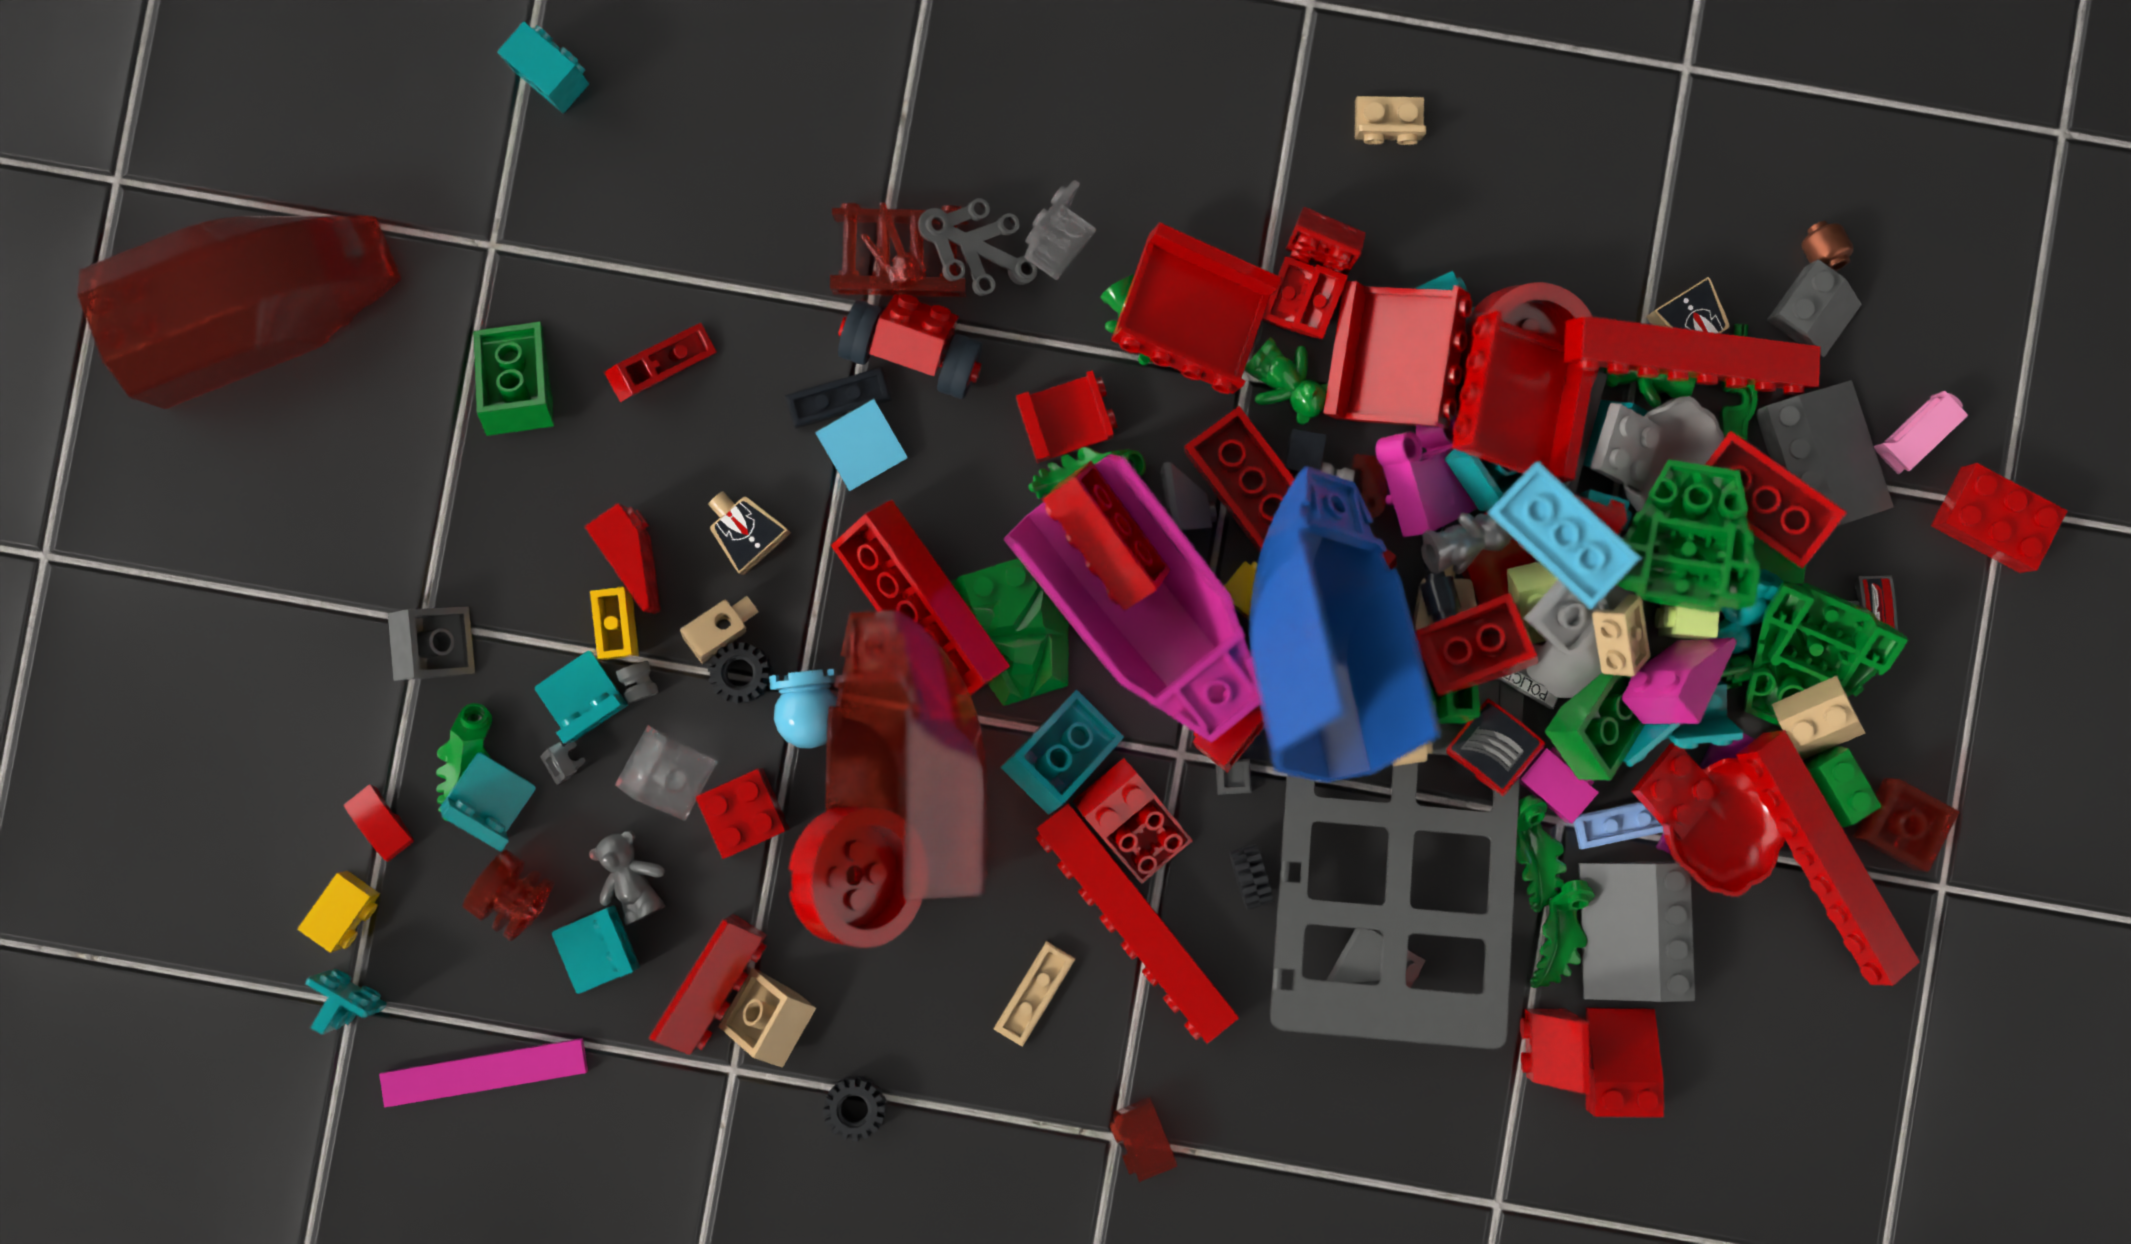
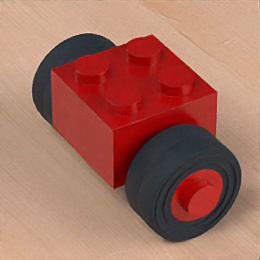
[838,294,982,399]

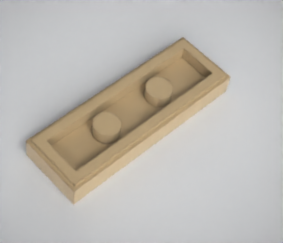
[994,941,1075,1047]

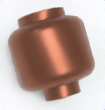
[1802,221,1854,271]

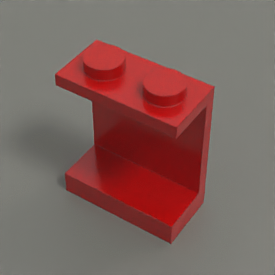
[1016,370,1118,463]

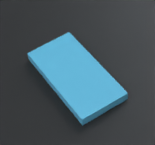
[1487,461,1641,609]

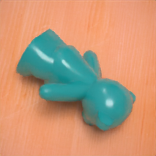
[1709,569,1783,654]

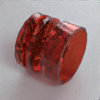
[462,849,554,942]

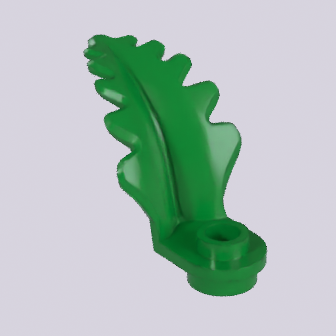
[1029,446,1146,499]
[436,703,492,821]
[1516,795,1567,912]
[1530,880,1594,988]

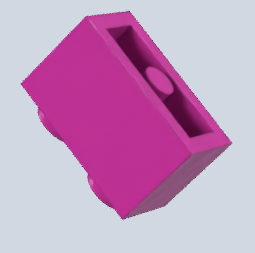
[1519,747,1599,824]

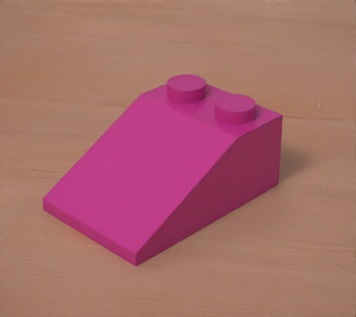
[1621,638,1737,724]

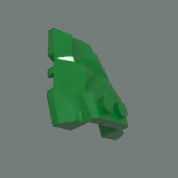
[1616,460,1760,613]
[950,558,1069,706]
[1744,582,1908,727]

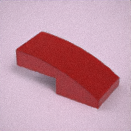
[343,784,415,862]

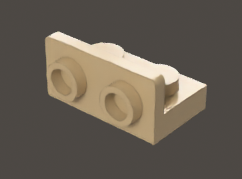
[1355,96,1426,145]
[1592,595,1651,676]

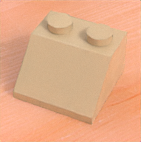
[1772,676,1865,760]
[719,968,816,1068]

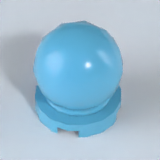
[769,668,842,749]

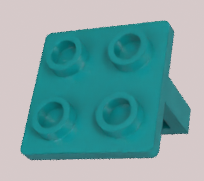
[305,969,387,1035]

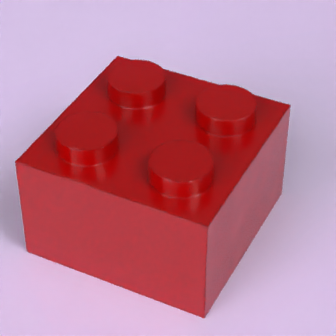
[695,768,790,859]

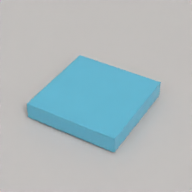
[815,399,908,491]

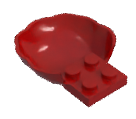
[1631,743,1785,897]

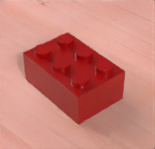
[1931,463,2068,573]

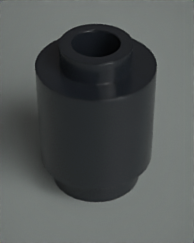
[1420,571,1462,623]

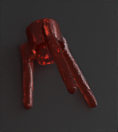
[861,202,926,288]

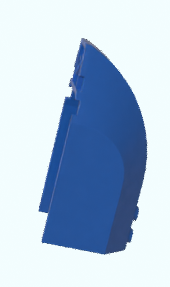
[1249,467,1441,782]

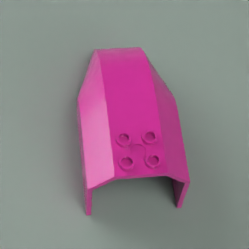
[1004,454,1260,743]

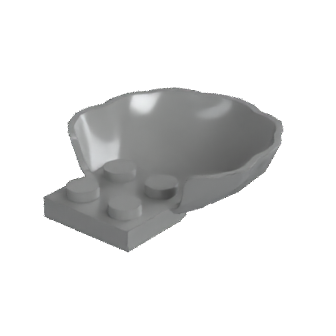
[1590,396,1724,512]
[1524,580,1634,698]

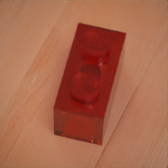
[1109,1097,1177,1182]

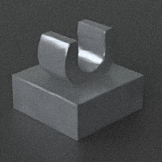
[540,742,586,785]

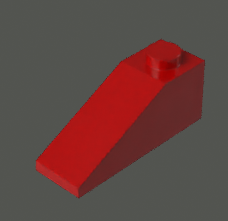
[604,322,717,402]

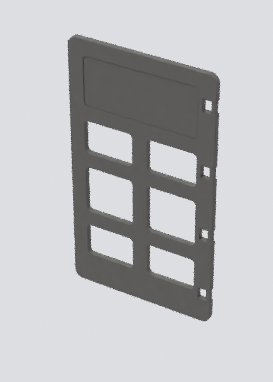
[1270,647,1524,1049]

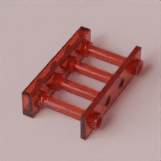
[830,203,968,297]

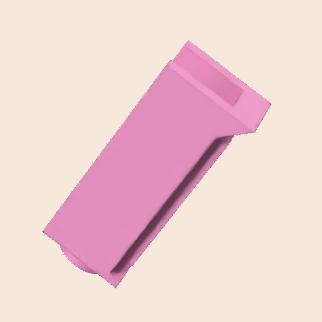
[1874,391,1968,474]

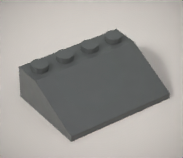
[1755,380,1894,526]
[1578,861,1695,1002]

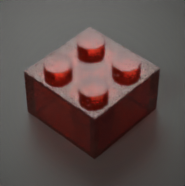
[1854,778,1960,872]

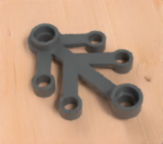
[918,198,1038,296]

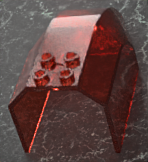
[77,216,401,409]
[825,611,988,899]

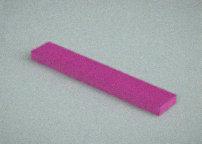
[379,1038,588,1108]

